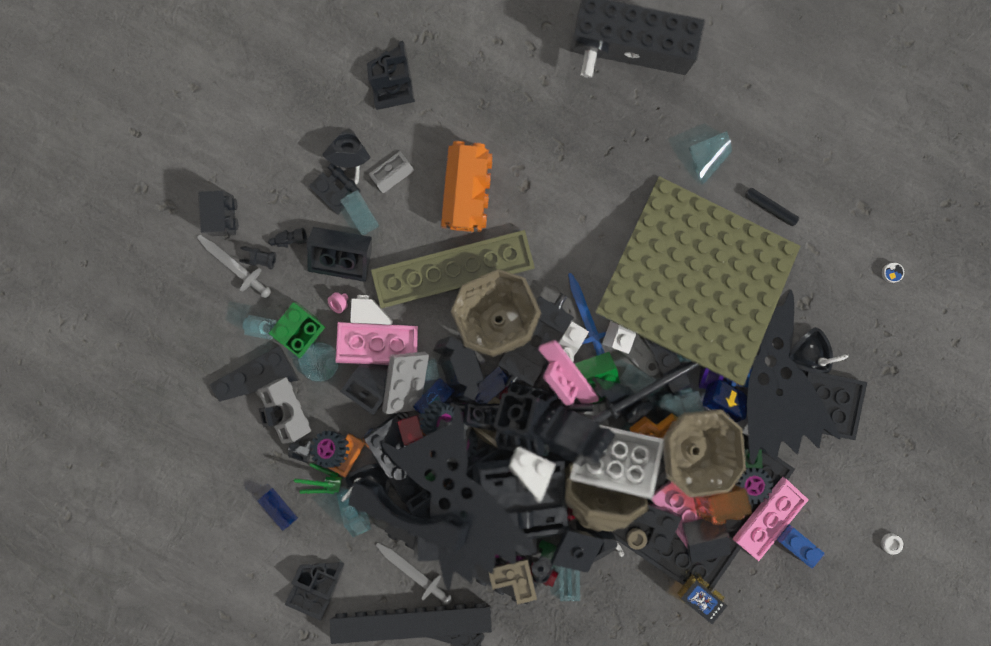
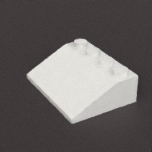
[570,425,664,499]

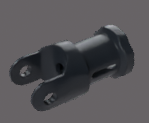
[239,246,276,270]

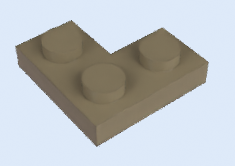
[489,558,537,604]

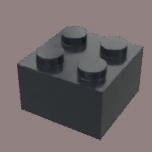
[199,190,239,236]

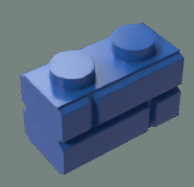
[776,525,824,568]

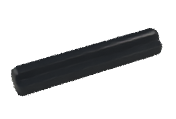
[745,188,799,226]

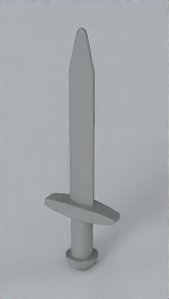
[197,235,271,298]
[376,543,452,605]

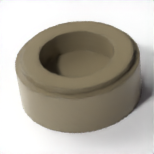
[626,528,647,550]

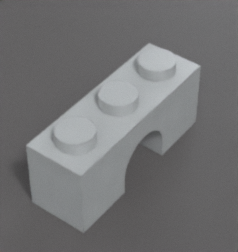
[258,377,311,444]

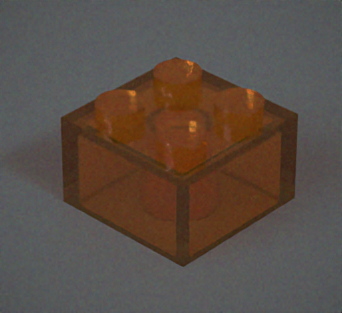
[693,485,751,525]

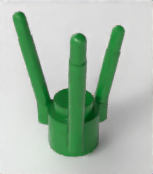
[293,463,342,494]

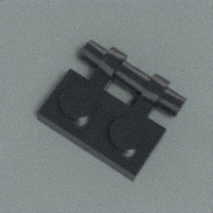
[309,163,361,215]

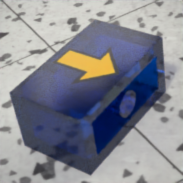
[701,380,747,423]

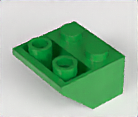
[268,302,325,359]
[574,352,620,404]

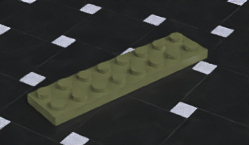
[371,230,535,309]

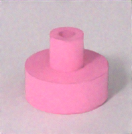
[328,293,349,313]

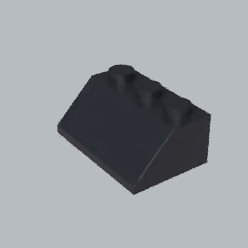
[307,227,372,282]

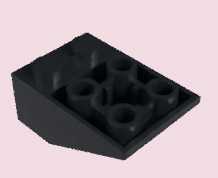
[340,364,389,415]

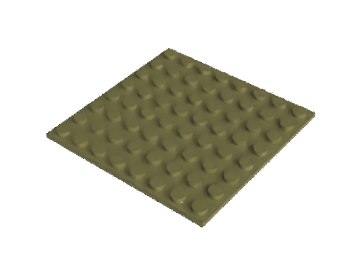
[595,176,801,386]

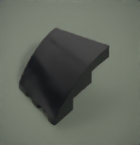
[367,41,415,110]
[284,562,345,621]

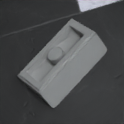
[369,151,414,193]

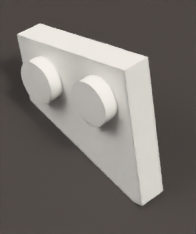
[509,447,555,502]

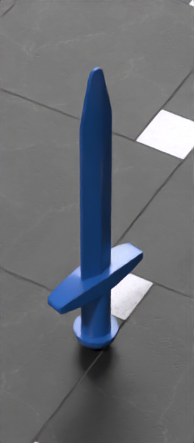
[568,273,606,355]

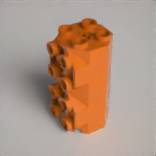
[441,141,493,232]

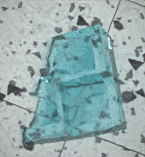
[689,131,732,184]

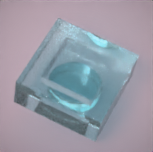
[425,359,440,381]

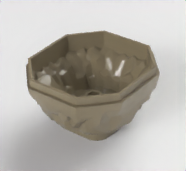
[451,269,541,356]
[663,410,746,497]
[565,462,648,531]

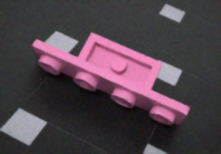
[539,341,599,406]

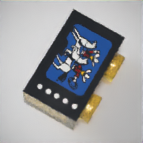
[677,575,727,624]

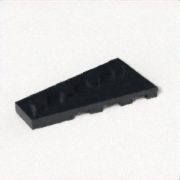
[209,346,299,402]
[362,415,420,503]

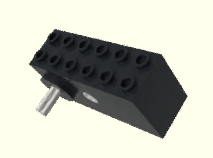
[570,0,705,78]

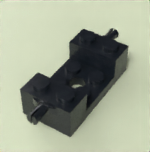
[498,293,574,388]

